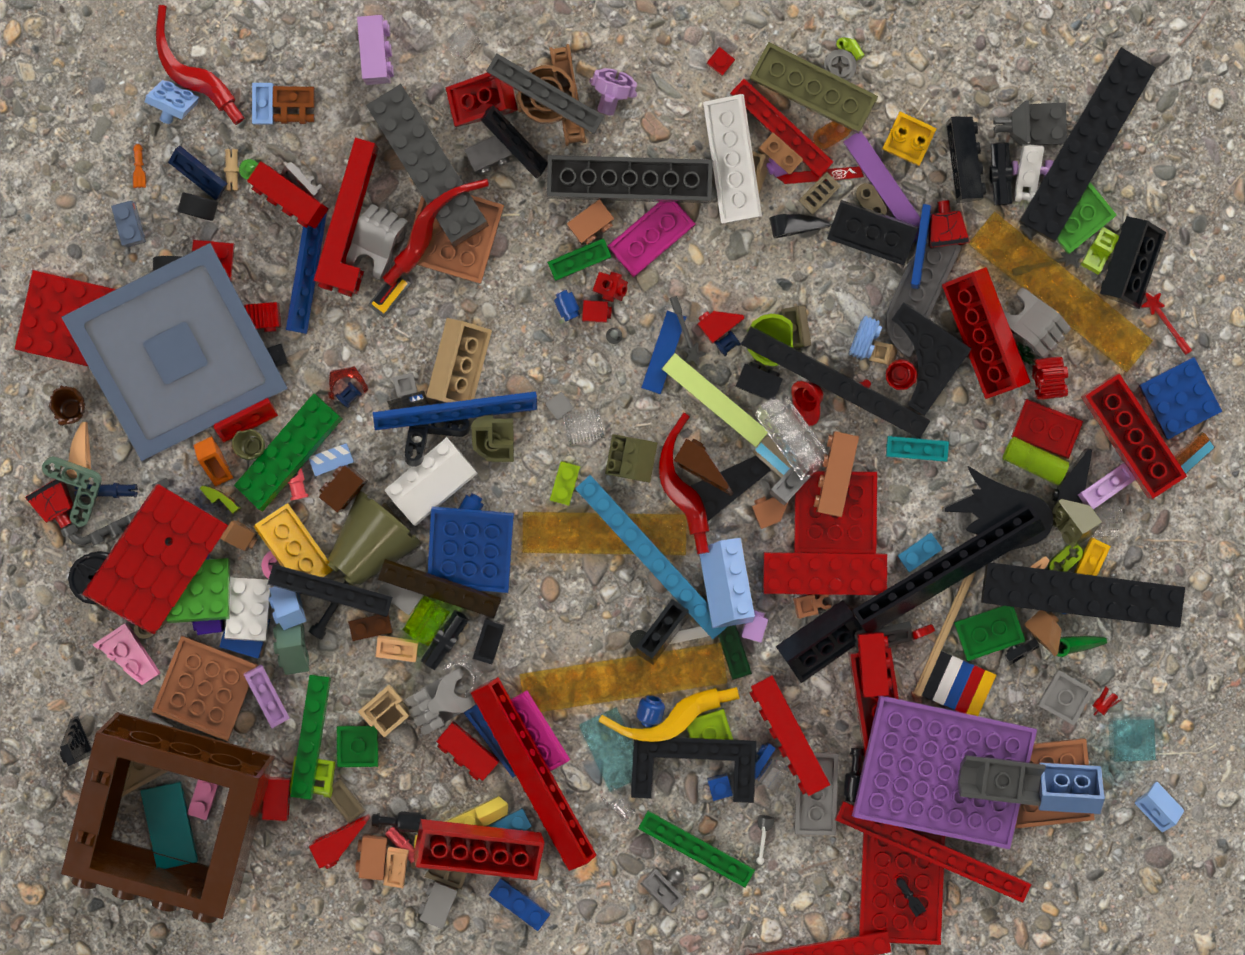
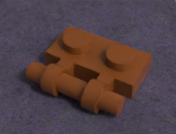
[273,86,315,124]

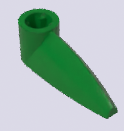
[1056,636,1107,657]

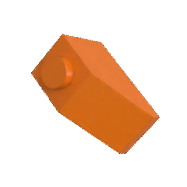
[194,436,233,486]

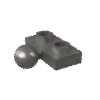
[640,868,684,913]

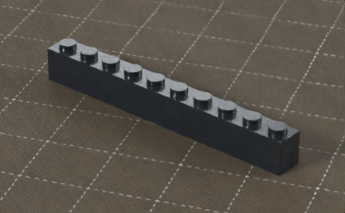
[852,504,1045,633]

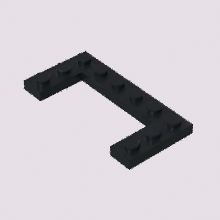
[631,737,757,803]

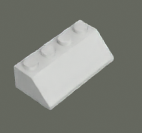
[385,437,478,526]

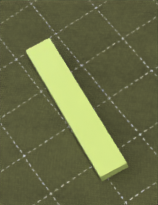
[662,353,769,447]

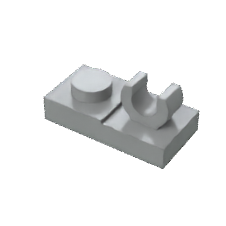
[281,162,322,198]

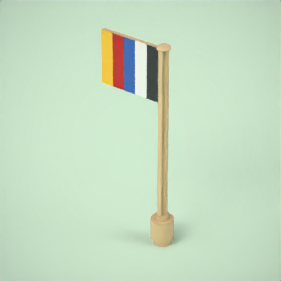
[911,534,996,716]

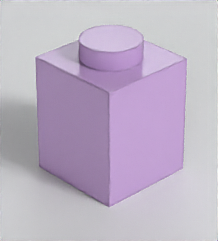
[741,610,768,643]

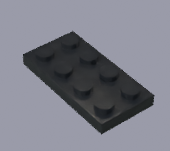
[827,200,919,266]

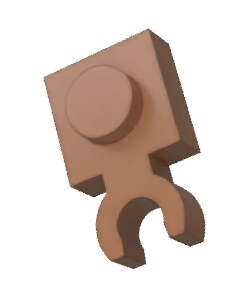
[793,594,831,619]

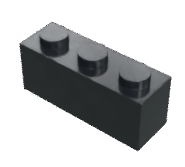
[636,599,689,665]

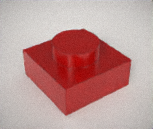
[706,47,735,76]

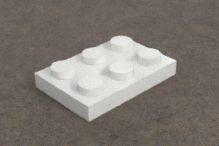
[224,577,271,642]

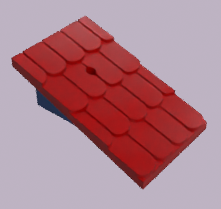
[82,484,228,634]

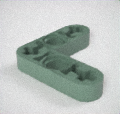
[42,456,102,527]

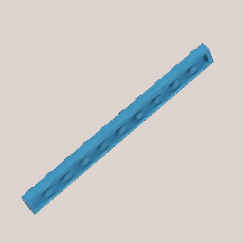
[575,475,728,639]

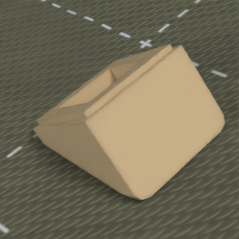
[869,341,898,366]

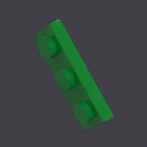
[547,238,612,281]

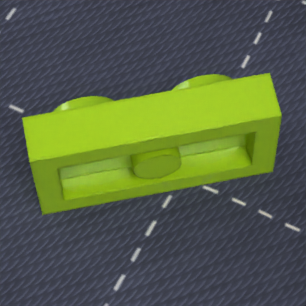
[550,461,580,506]

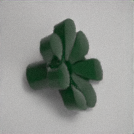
[1016,342,1036,365]

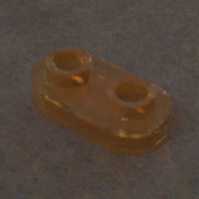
[813,121,851,150]

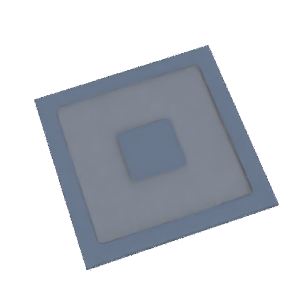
[62,243,288,461]

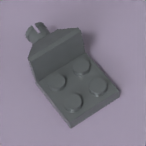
[993,101,1067,146]

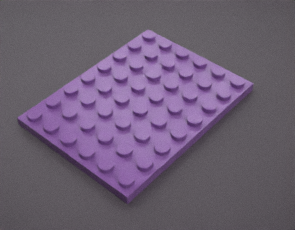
[852,696,1037,849]

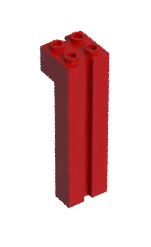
[314,137,379,297]

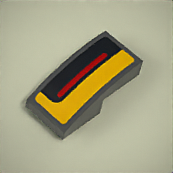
[368,276,411,318]

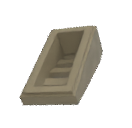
[798,172,841,215]

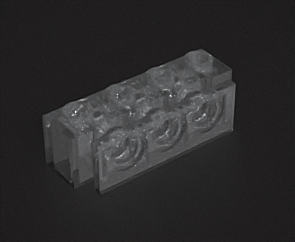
[755,396,827,480]

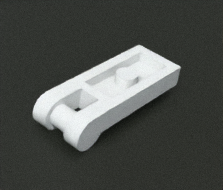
[1014,144,1044,203]

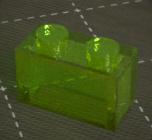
[402,595,450,647]

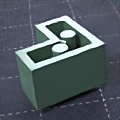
[273,623,310,675]

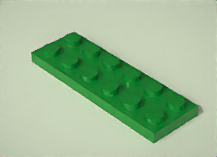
[234,393,343,512]

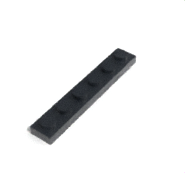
[267,564,393,617]

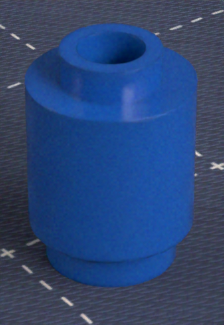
[554,290,580,322]
[458,493,484,510]

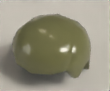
[231,429,265,460]

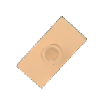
[383,847,409,888]

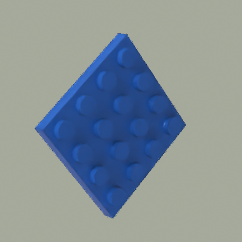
[428,506,514,593]

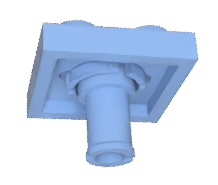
[144,80,199,124]

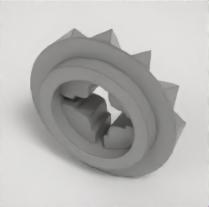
[823,49,856,81]

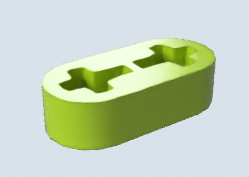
[1048,544,1083,572]

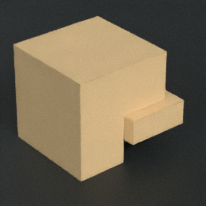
[358,684,410,737]

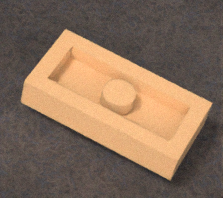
[375,635,419,662]

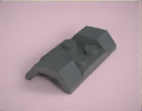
[958,755,1046,806]

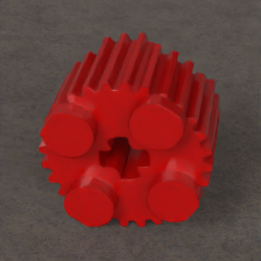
[1032,357,1068,400]

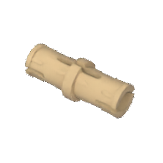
[223,149,240,191]

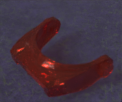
[328,366,368,400]

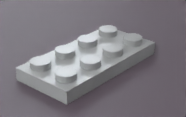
[795,752,838,835]

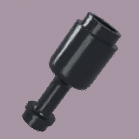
[843,748,864,802]
[372,811,427,833]

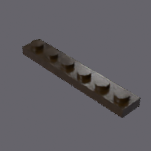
[378,559,501,618]

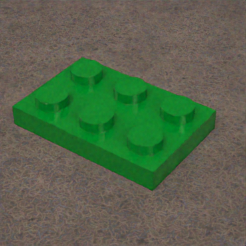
[954,606,1026,661]

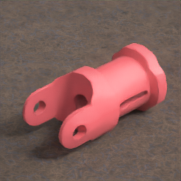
[287,467,309,501]

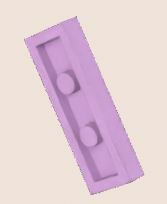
[1078,463,1136,509]
[243,665,290,728]

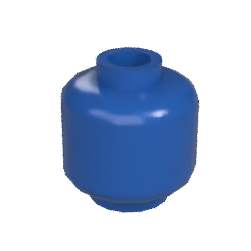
[636,695,665,727]

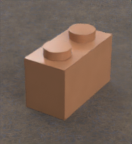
[567,199,614,245]
[355,834,388,880]

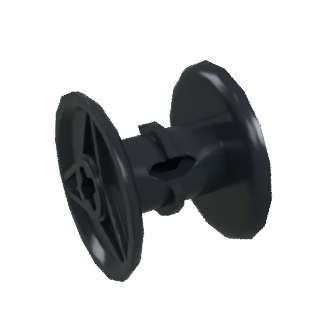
[68,551,109,605]

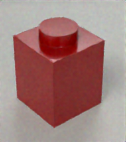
[582,300,612,323]

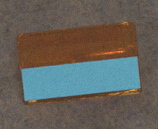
[1174,432,1215,473]

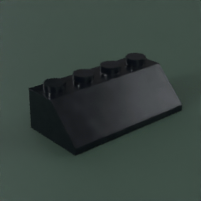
[946,116,986,204]
[1100,216,1166,309]
[776,600,863,683]

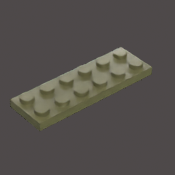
[750,42,878,134]

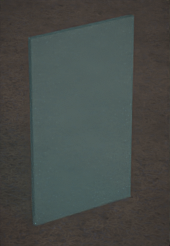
[579,707,633,792]

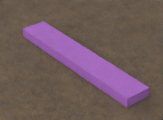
[843,131,929,242]

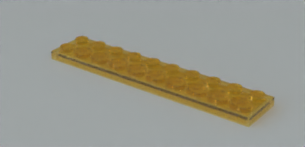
[968,211,1153,372]
[519,642,727,712]

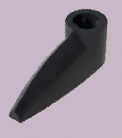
[769,214,830,238]

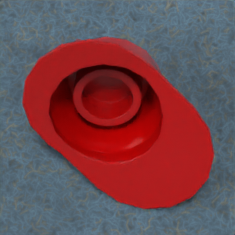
[791,381,824,426]

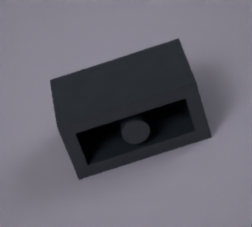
[735,362,783,402]

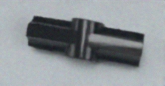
[989,142,1013,206]
[421,610,469,670]

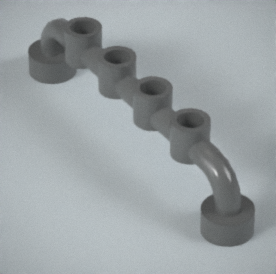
[60,478,170,546]

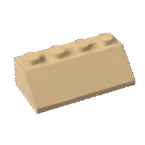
[426,318,492,403]

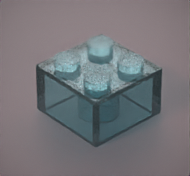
[1108,717,1156,762]

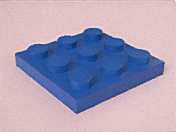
[1138,357,1222,440]

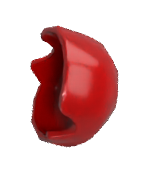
[885,359,917,390]

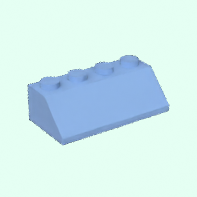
[699,538,755,628]

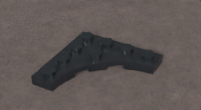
[892,302,972,416]

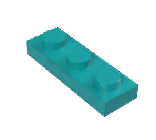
[885,436,949,462]

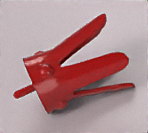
[1092,686,1122,716]

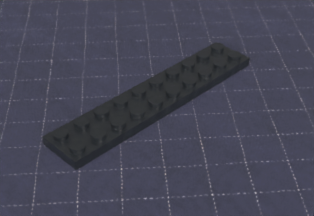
[1019,47,1156,243]
[981,562,1185,628]

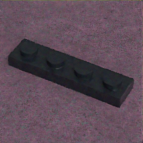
[481,105,548,178]

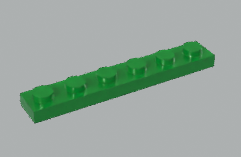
[290,675,331,800]
[638,810,755,888]

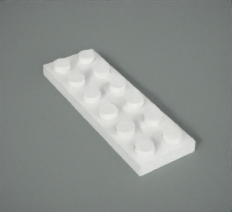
[703,94,762,224]

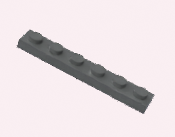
[486,53,604,135]

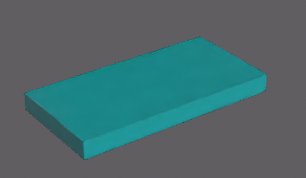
[140,781,198,869]

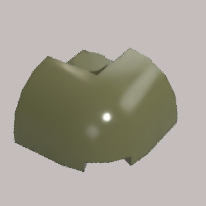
[471,414,514,462]

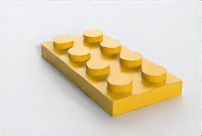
[253,503,334,578]

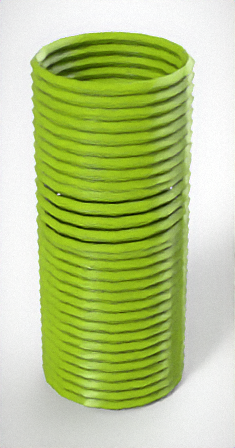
[1003,436,1069,486]

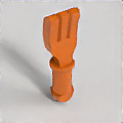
[133,144,146,188]

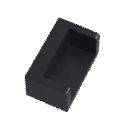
[472,618,505,665]

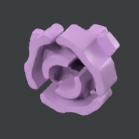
[589,68,637,115]

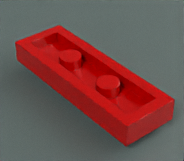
[213,398,278,443]

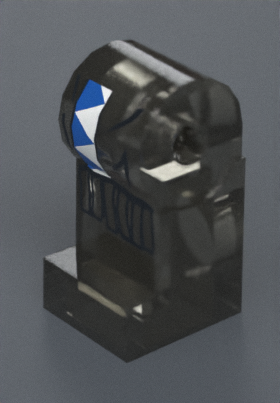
[387,391,429,410]

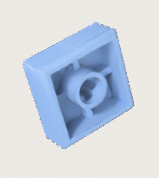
[848,316,882,360]

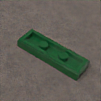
[718,625,752,680]

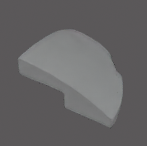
[377,582,424,615]

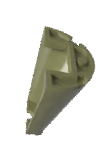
[327,491,422,586]

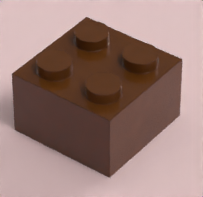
[319,465,368,513]

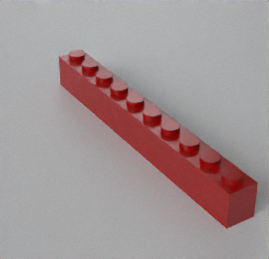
[470,677,597,871]

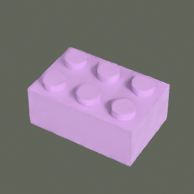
[357,15,394,85]

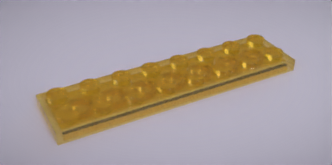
[522,512,687,555]

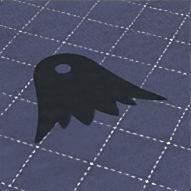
[966,466,1053,550]

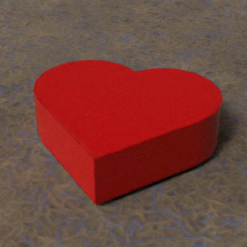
[912,624,935,640]

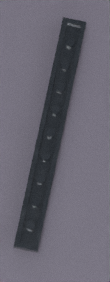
[741,326,930,439]

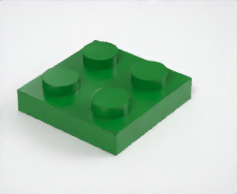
[336,725,379,767]

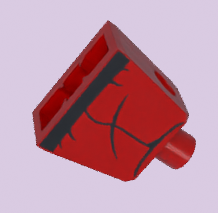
[928,200,970,249]
[25,479,74,529]

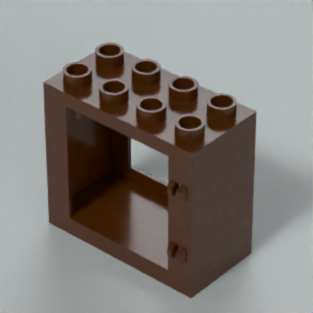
[61,712,275,923]

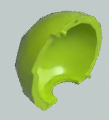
[747,313,793,366]

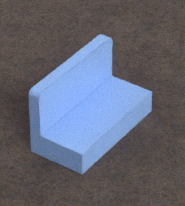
[1135,782,1184,833]

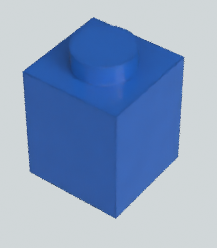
[707,773,733,801]

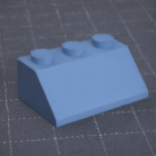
[1038,763,1105,814]

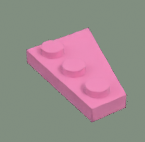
[93,622,160,685]

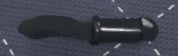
[896,877,926,917]

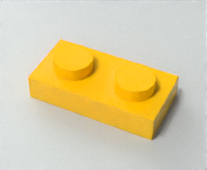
[1074,537,1111,576]

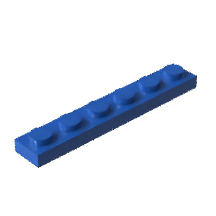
[286,213,327,334]

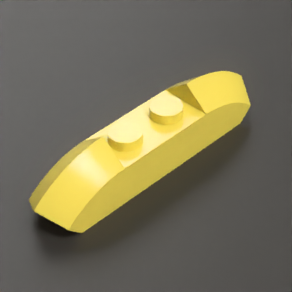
[414,796,508,848]

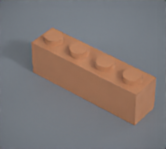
[814,431,859,517]

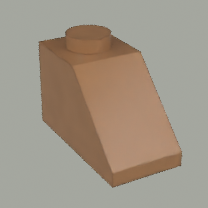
[220,520,258,551]
[1024,610,1062,656]

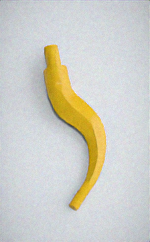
[598,687,740,742]

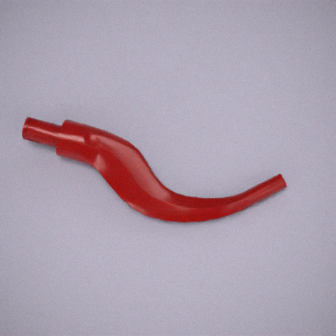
[156,5,245,125]
[382,179,489,286]
[659,412,710,555]

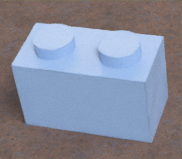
[269,587,307,630]

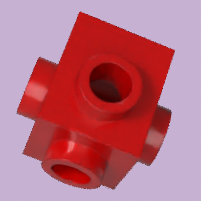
[592,271,628,302]

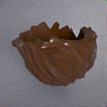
[48,385,86,426]

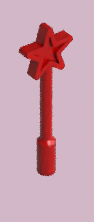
[1141,293,1192,355]

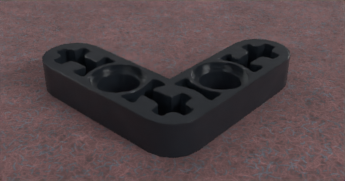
[404,419,470,467]

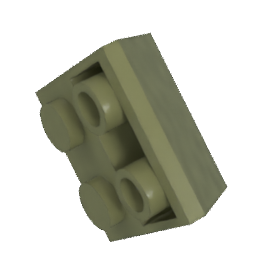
[605,434,658,483]
[1052,499,1102,548]

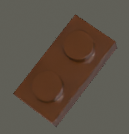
[348,613,393,641]

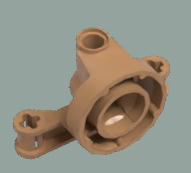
[516,44,586,146]

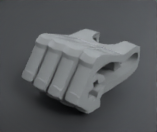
[346,204,408,280]
[1003,287,1071,358]
[404,668,476,735]

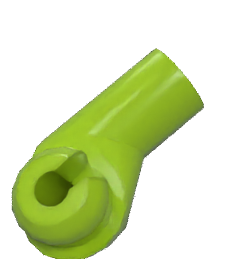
[836,37,865,61]

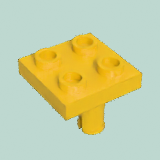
[882,111,937,166]

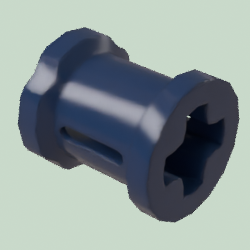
[714,330,741,357]
[335,382,363,409]

